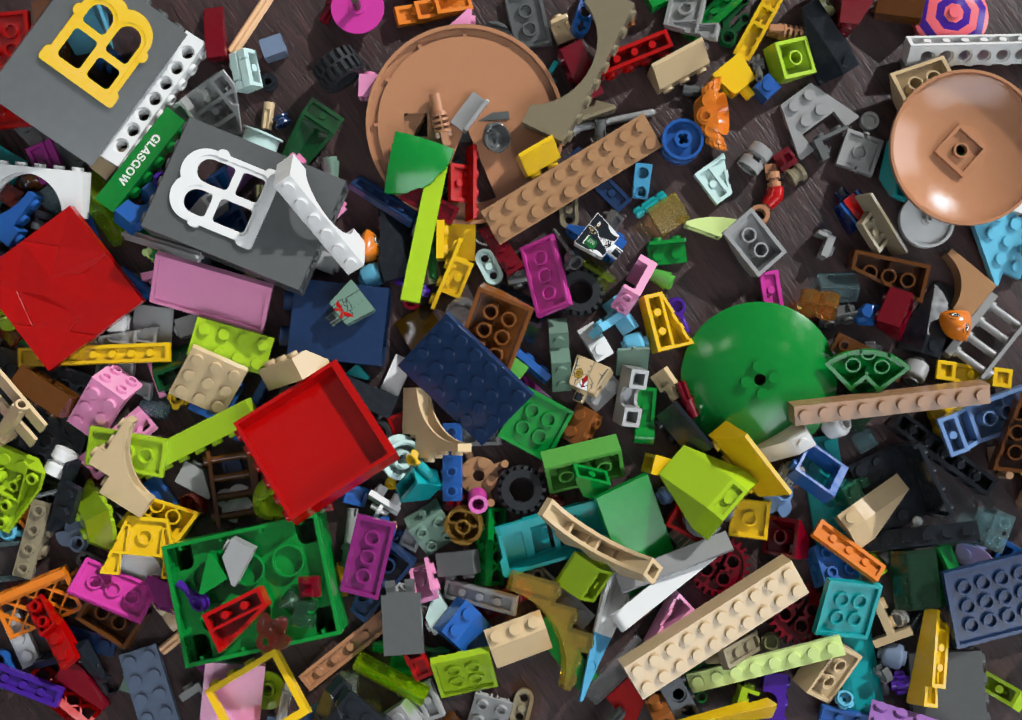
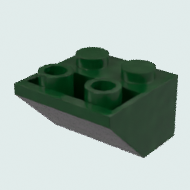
[152,344,189,393]

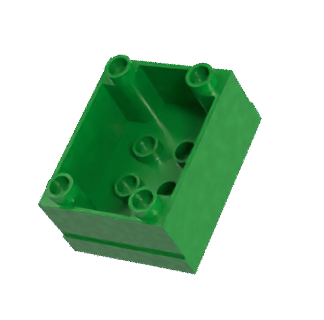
[161,509,349,668]

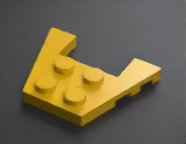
[100,515,174,579]

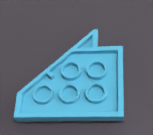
[970,213,1022,286]

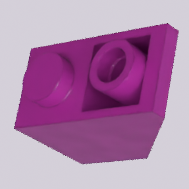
[145,575,175,615]

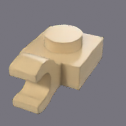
[650,366,679,402]

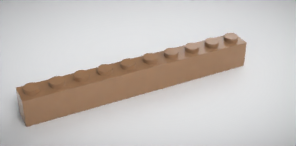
[788,379,991,426]

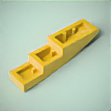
[733,0,783,62]

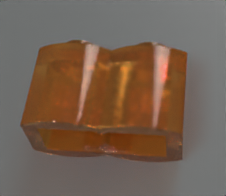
[797,288,841,321]

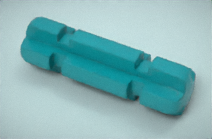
[632,191,668,219]

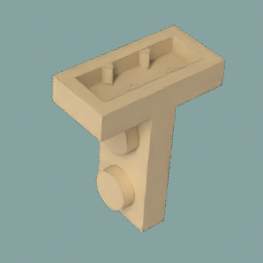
[872,597,913,649]

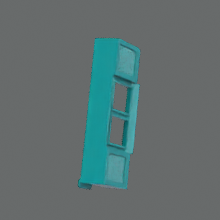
[494,499,608,578]

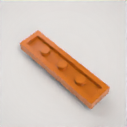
[810,519,886,583]

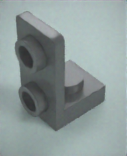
[810,125,849,165]

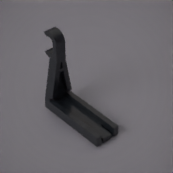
[33,638,119,696]

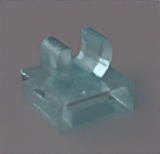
[850,428,878,454]

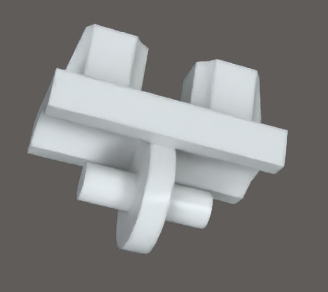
[367,484,401,518]

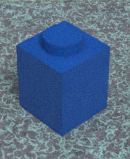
[752,73,781,105]

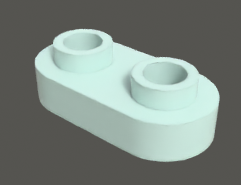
[475,249,503,285]

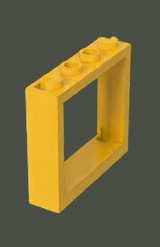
[204,648,313,720]

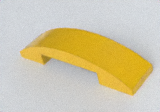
[935,360,1013,389]

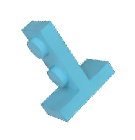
[588,295,639,339]

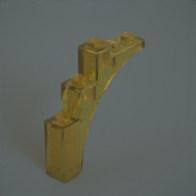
[506,569,594,691]

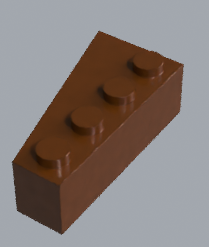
[845,250,931,303]
[987,393,1022,473]

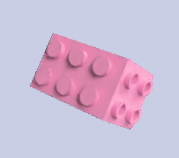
[67,364,142,436]

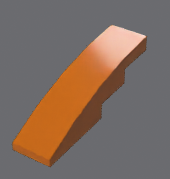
[393,0,474,28]

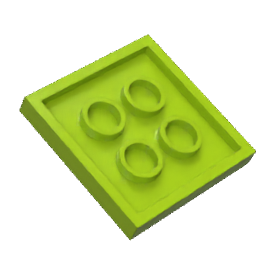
[430,646,498,698]

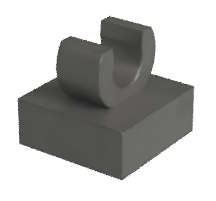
[603,209,624,232]

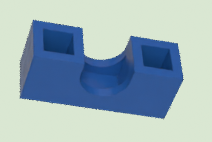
[114,180,156,235]

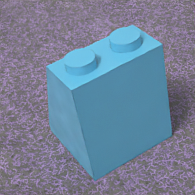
[67,4,113,56]

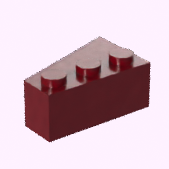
[554,39,604,99]

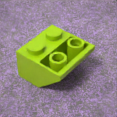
[554,551,614,603]

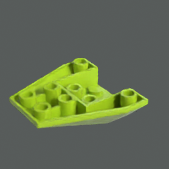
[0,444,46,534]
[658,445,758,541]

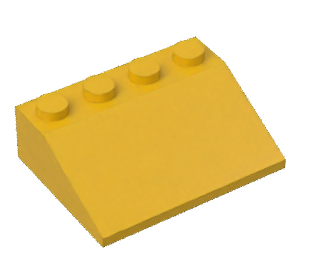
[708,421,793,497]

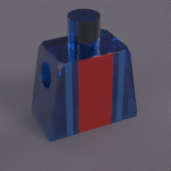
[833,186,864,235]

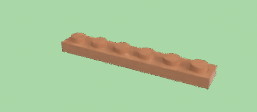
[298,610,383,691]

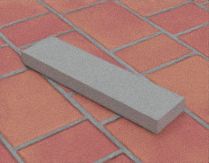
[443,579,519,616]

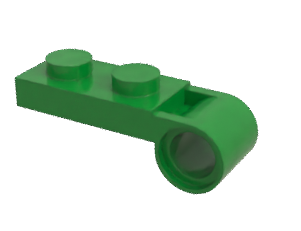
[633,387,657,445]

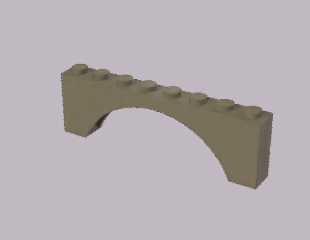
[522,0,637,146]

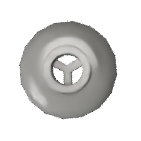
[901,356,929,386]

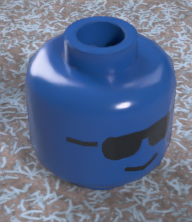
[95,47,125,75]

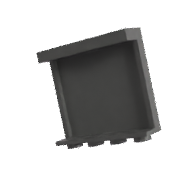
[906,647,991,720]

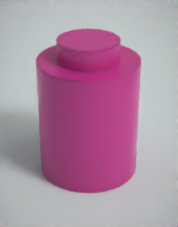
[468,487,488,514]

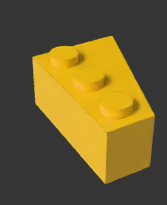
[638,291,694,354]

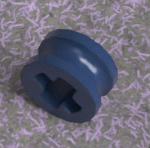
[272,113,292,129]

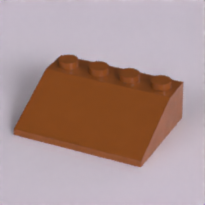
[464,283,534,370]

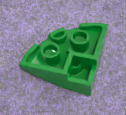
[384,131,454,194]
[824,348,911,394]

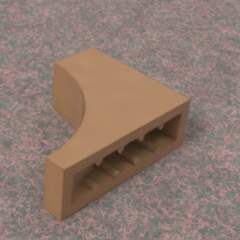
[941,249,997,316]

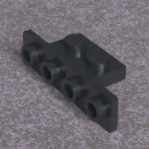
[47,459,84,532]

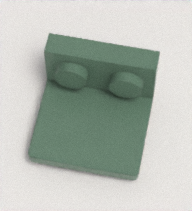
[404,498,451,556]

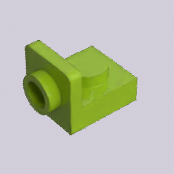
[731,682,760,704]

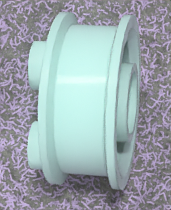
[242,124,284,152]
[383,434,423,480]

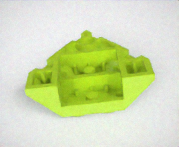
[75,479,117,552]

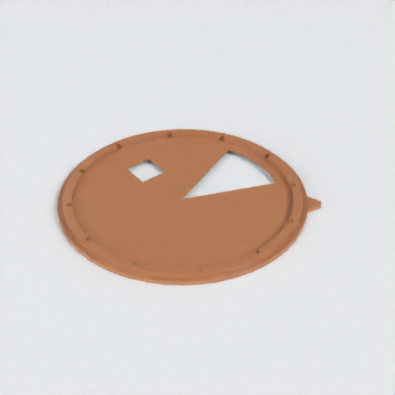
[366,24,563,225]

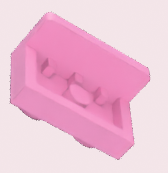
[409,557,441,604]

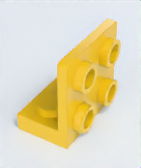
[436,220,476,262]

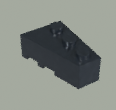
[347,375,399,420]

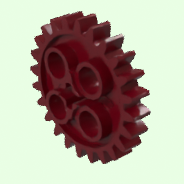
[691,533,751,596]
[768,582,822,644]

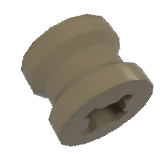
[784,163,808,187]

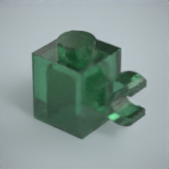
[834,477,871,506]

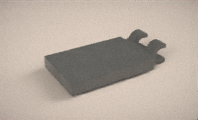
[381,579,425,656]

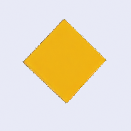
[728,498,771,541]

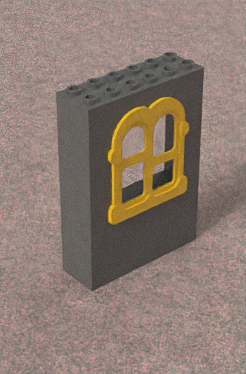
[0,0,188,167]

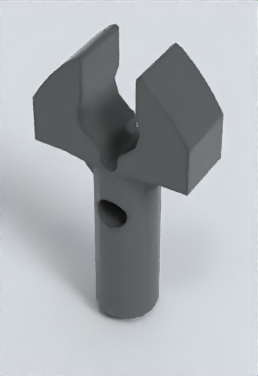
[873,663,893,696]

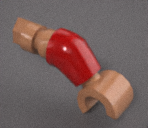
[752,164,784,225]

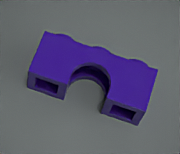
[759,671,790,720]

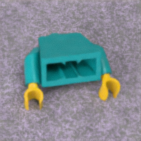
[385,449,443,503]

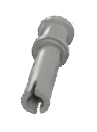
[339,507,359,567]

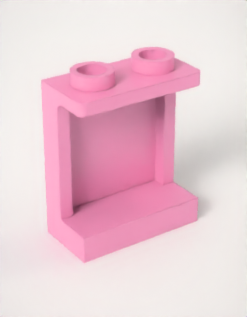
[611,254,657,316]

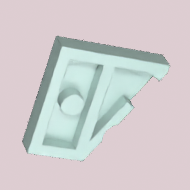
[693,153,732,206]

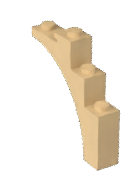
[537,498,663,585]

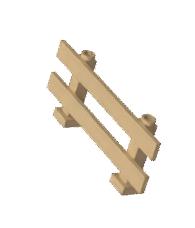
[0,369,48,447]

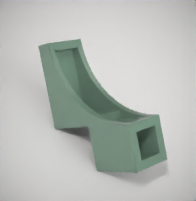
[547,318,572,392]

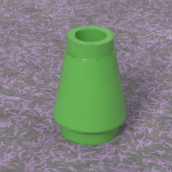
[649,269,676,290]

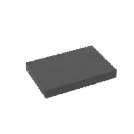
[504,0,552,50]

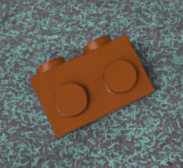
[561,403,603,444]

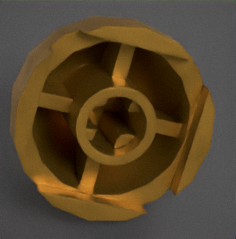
[444,505,484,545]

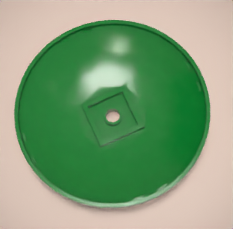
[680,302,837,445]

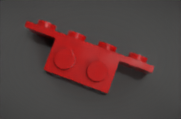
[448,144,479,223]

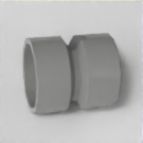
[737,140,773,177]

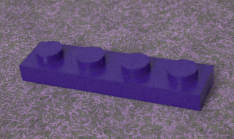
[0,663,65,708]

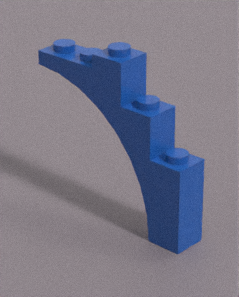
[0,191,44,247]

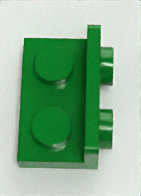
[646,235,687,266]

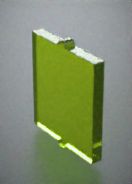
[583,259,616,283]

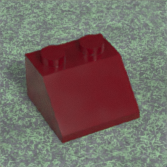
[874,287,913,342]

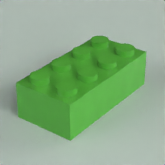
[540,434,625,494]

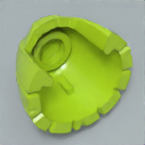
[253,480,284,520]

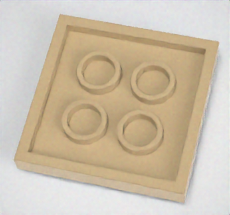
[168,344,248,414]

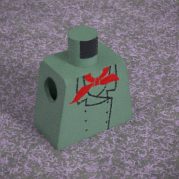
[326,280,376,327]

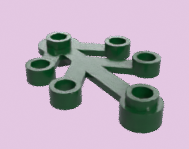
[705,0,751,48]

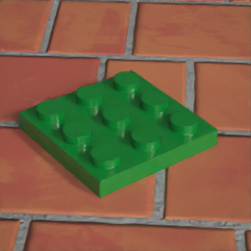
[496,386,574,460]

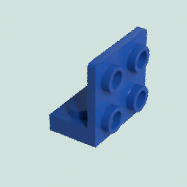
[807,545,860,589]

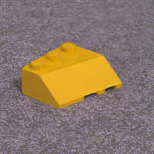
[116,498,201,560]

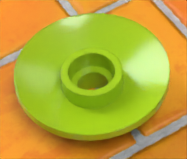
[261,671,285,710]

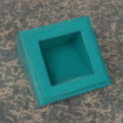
[346,364,371,381]

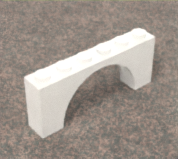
[273,154,365,275]
[0,160,91,219]

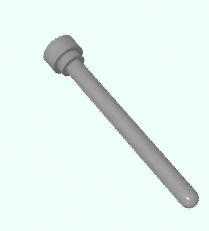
[573,109,655,137]

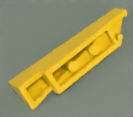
[906,608,950,708]
[679,698,777,720]

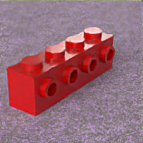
[600,29,673,81]

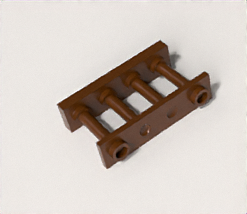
[203,445,265,528]

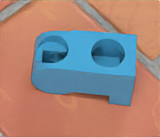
[632,163,653,200]

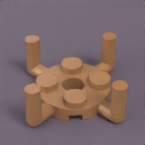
[462,451,509,507]

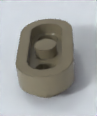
[559,198,579,229]
[510,687,534,720]

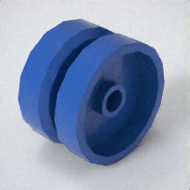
[659,118,704,166]

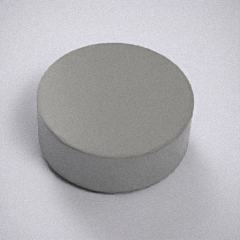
[859,111,879,132]

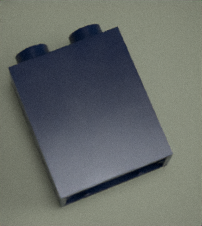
[279,280,393,368]

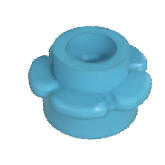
[834,690,854,710]

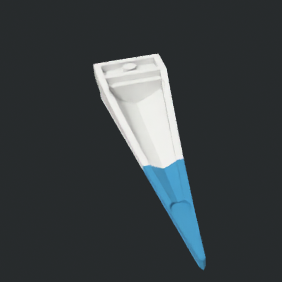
[578,566,630,702]

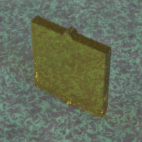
[647,191,690,236]

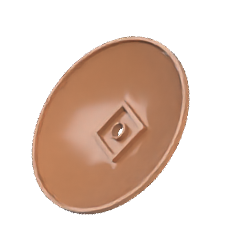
[889,69,1022,226]

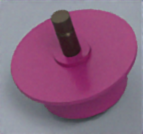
[331,0,384,34]

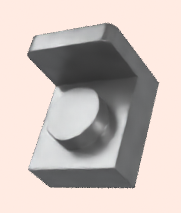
[506,260,528,289]

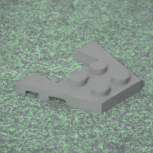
[663,0,720,42]
[779,83,859,162]
[95,326,160,401]

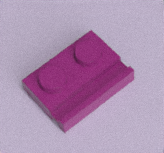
[25,138,67,185]

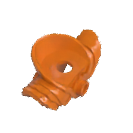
[693,76,729,151]

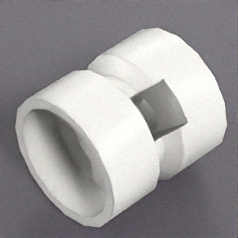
[44,445,80,479]

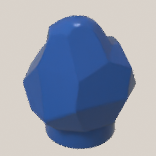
[854,303,881,326]

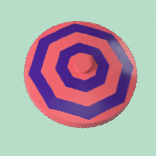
[912,0,989,53]

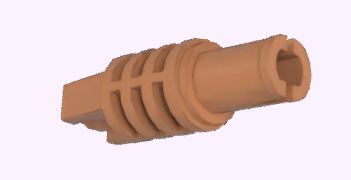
[767,24,806,41]
[429,93,452,147]

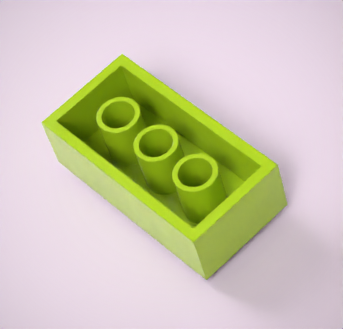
[187,316,275,374]

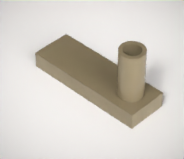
[704,630,763,670]

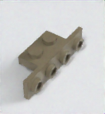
[855,193,908,256]
[12,499,54,580]

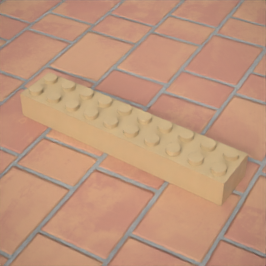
[618,554,809,700]

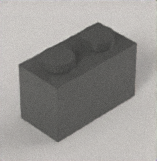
[436,549,481,580]

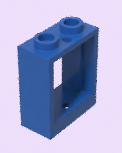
[786,445,848,504]

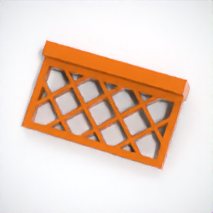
[0,564,84,640]

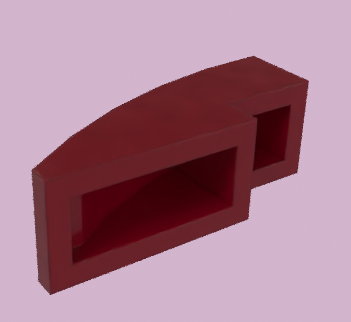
[204,6,229,63]

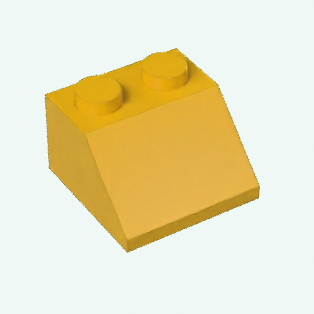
[515,135,561,179]

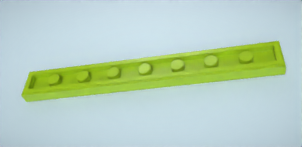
[400,166,448,304]

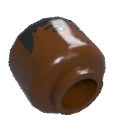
[17,166,47,192]

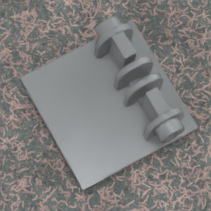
[468,690,513,720]

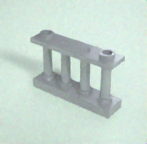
[941,292,1022,380]

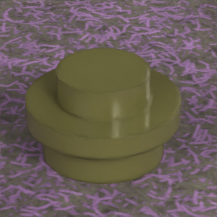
[760,632,780,652]

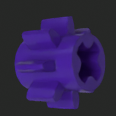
[889,670,911,695]

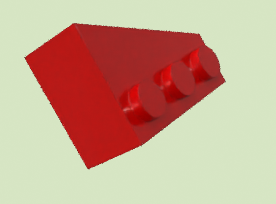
[201,585,272,653]

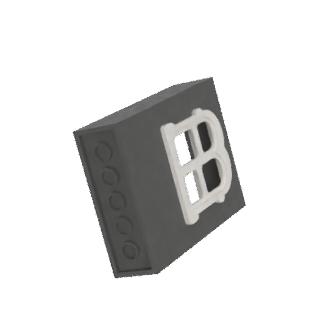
[141,117,349,296]

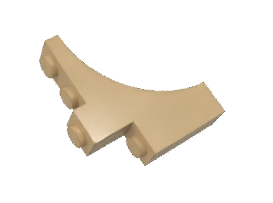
[402,388,472,462]
[88,415,156,518]

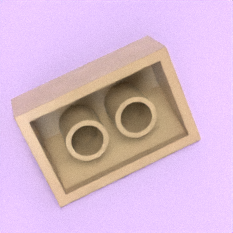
[647,37,710,95]
[889,55,952,111]
[258,350,330,391]
[483,609,553,669]
[792,635,862,704]

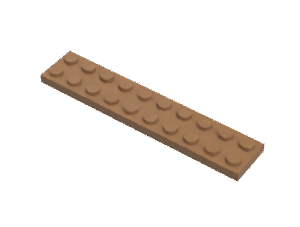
[480,113,662,245]

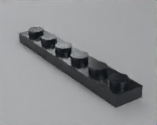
[862,520,981,553]

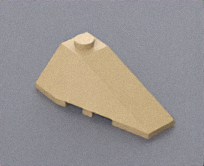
[834,473,909,548]

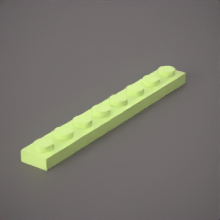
[686,634,846,693]

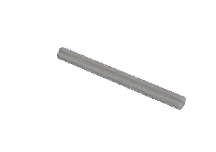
[121,230,204,263]

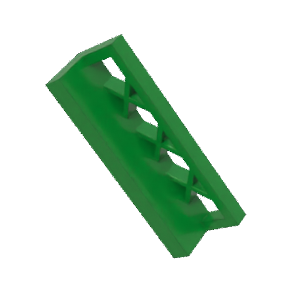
[474,507,506,586]

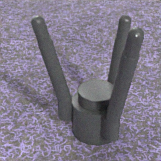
[552,229,584,270]

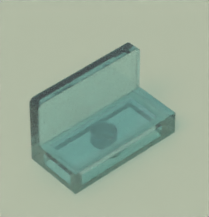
[817,273,860,303]

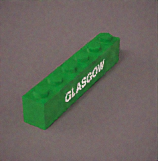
[95,107,186,213]

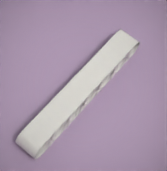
[609,534,717,632]

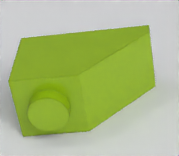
[985,671,1022,713]

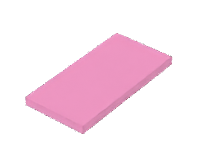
[149,250,274,334]
[200,661,266,720]

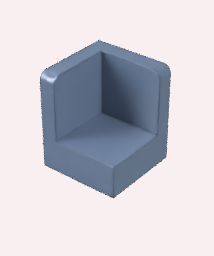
[259,33,289,63]

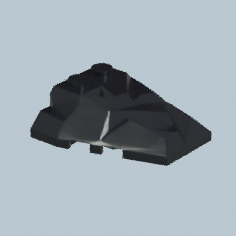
[312,673,392,720]

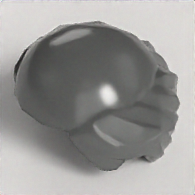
[482,122,511,153]

